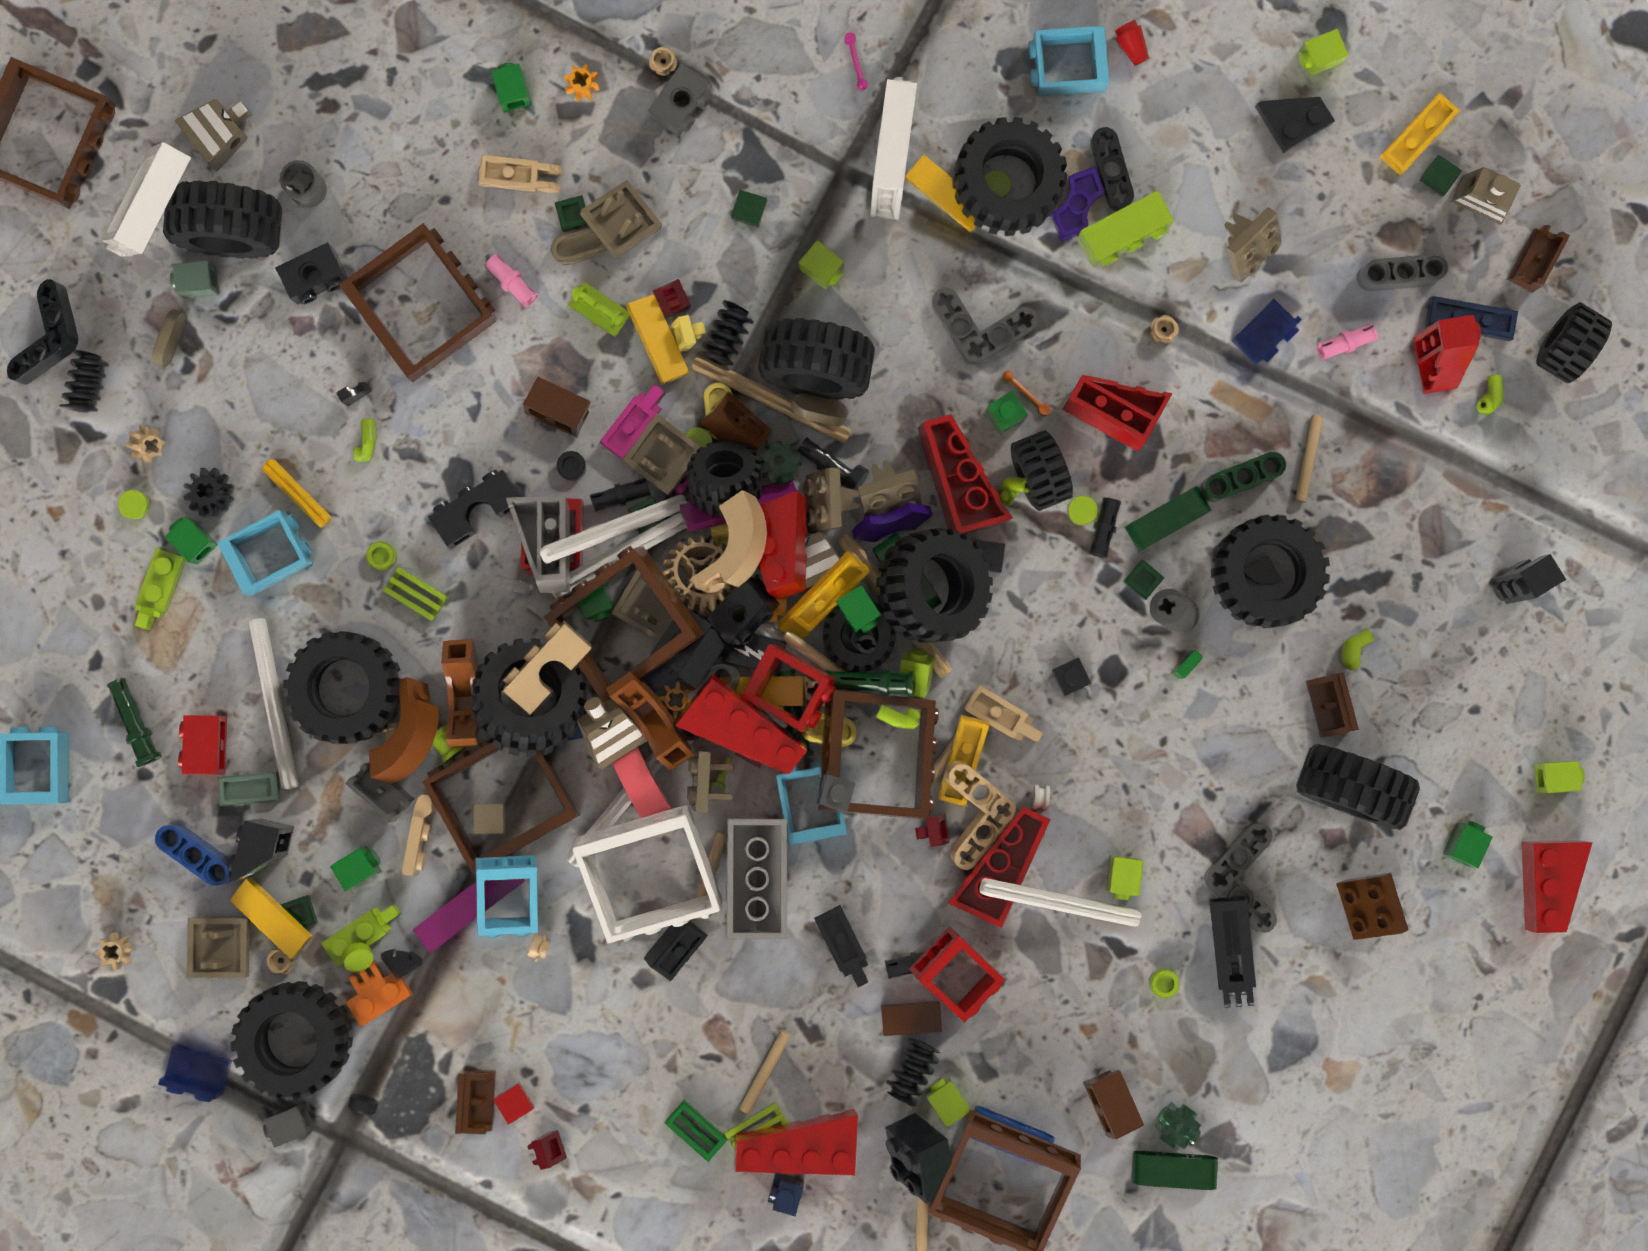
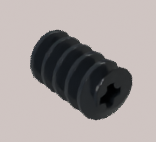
[698,300,754,366]
[59,349,109,413]
[886,1037,941,1107]

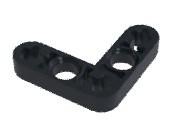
[7,279,79,385]

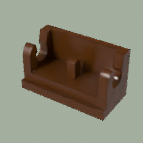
[1507,225,1570,293]
[523,377,591,438]
[700,391,772,451]
[1306,672,1359,737]
[455,1069,496,1134]
[1083,1070,1144,1140]

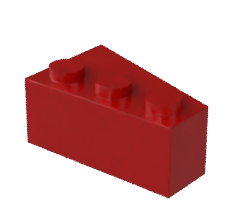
[1413,315,1481,394]
[1062,375,1173,452]
[759,491,808,600]
[1522,840,1593,933]

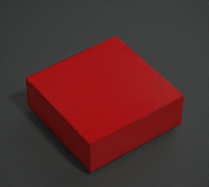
[493,1082,535,1125]

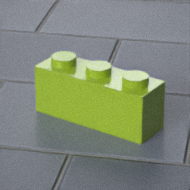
[1078,190,1174,267]

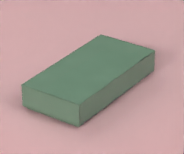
[217,772,281,806]

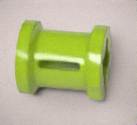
[433,725,465,764]

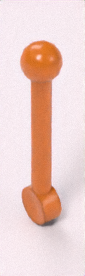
[1002,371,1050,416]

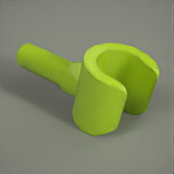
[709,757,732,793]

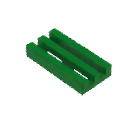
[664,1099,728,1162]

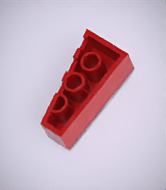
[918,414,1013,536]

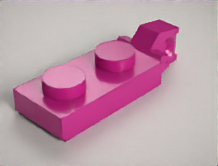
[599,384,666,461]

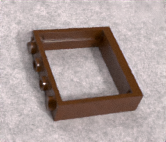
[0,57,116,209]
[339,223,496,382]
[544,546,705,702]
[818,690,939,819]
[422,738,580,875]
[928,1110,1081,1251]

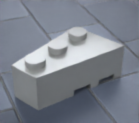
[506,495,570,593]

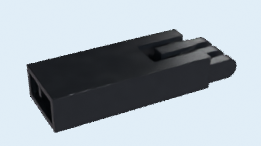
[1209,896,1256,1008]

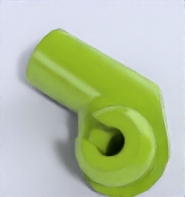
[1476,375,1504,415]
[353,418,377,462]
[1341,629,1374,670]

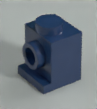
[767,1173,804,1217]

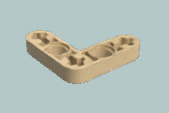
[944,761,1016,870]

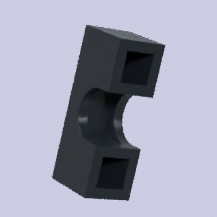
[428,470,522,549]
[1491,554,1567,604]

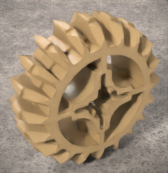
[662,535,736,615]

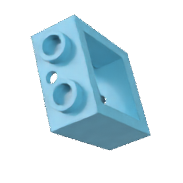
[1028,26,1109,96]
[217,510,313,596]
[0,727,69,805]
[776,761,847,845]
[475,855,538,938]

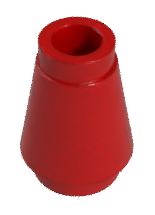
[1114,20,1150,66]

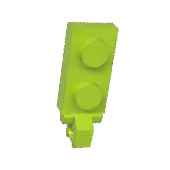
[134,548,186,630]
[321,904,402,968]

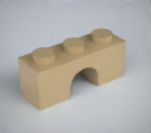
[503,621,591,715]

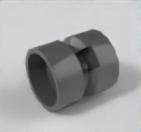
[279,160,327,208]

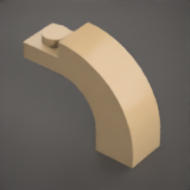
[691,490,767,593]

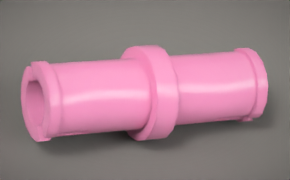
[485,254,538,308]
[1316,323,1378,361]

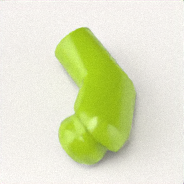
[999,476,1030,505]
[877,705,921,729]

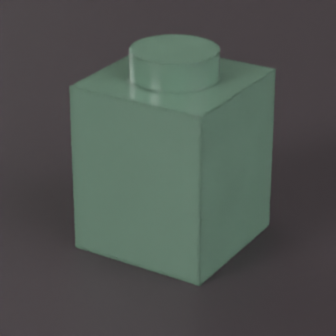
[170,260,219,299]

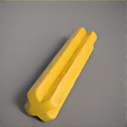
[262,459,332,528]

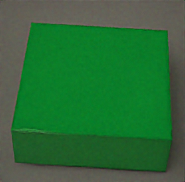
[1171,650,1203,679]

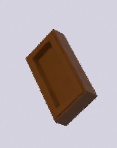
[881,1001,942,1036]

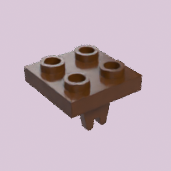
[1336,873,1409,940]

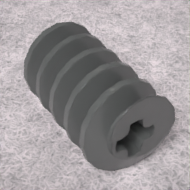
[1150,589,1199,632]

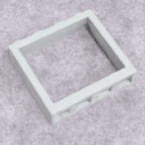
[870,77,917,220]
[102,142,191,257]
[572,804,722,943]

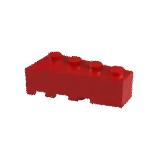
[675,673,807,775]
[948,807,1051,928]
[734,1109,858,1176]

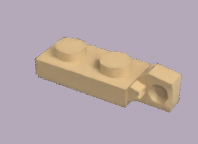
[963,684,1043,743]

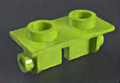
[567,281,630,337]

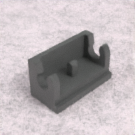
[345,762,415,822]

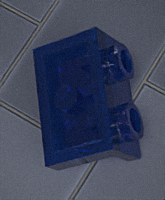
[1232,299,1302,365]
[158,1045,233,1102]

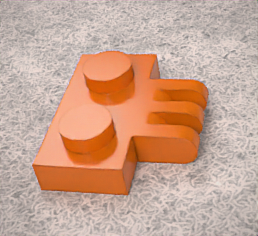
[346,960,413,1027]

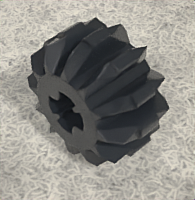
[183,468,235,517]

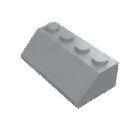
[727,818,787,939]

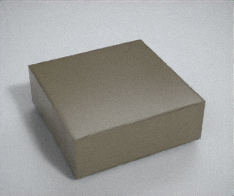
[473,803,505,834]

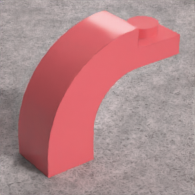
[612,745,673,818]

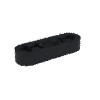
[1090,127,1134,211]

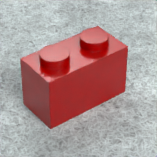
[178,715,227,775]

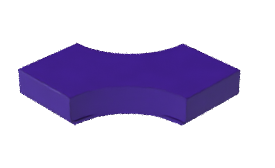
[1051,166,1106,241]
[851,502,933,542]

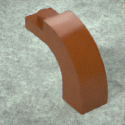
[441,639,481,747]
[606,672,695,772]
[369,677,439,784]

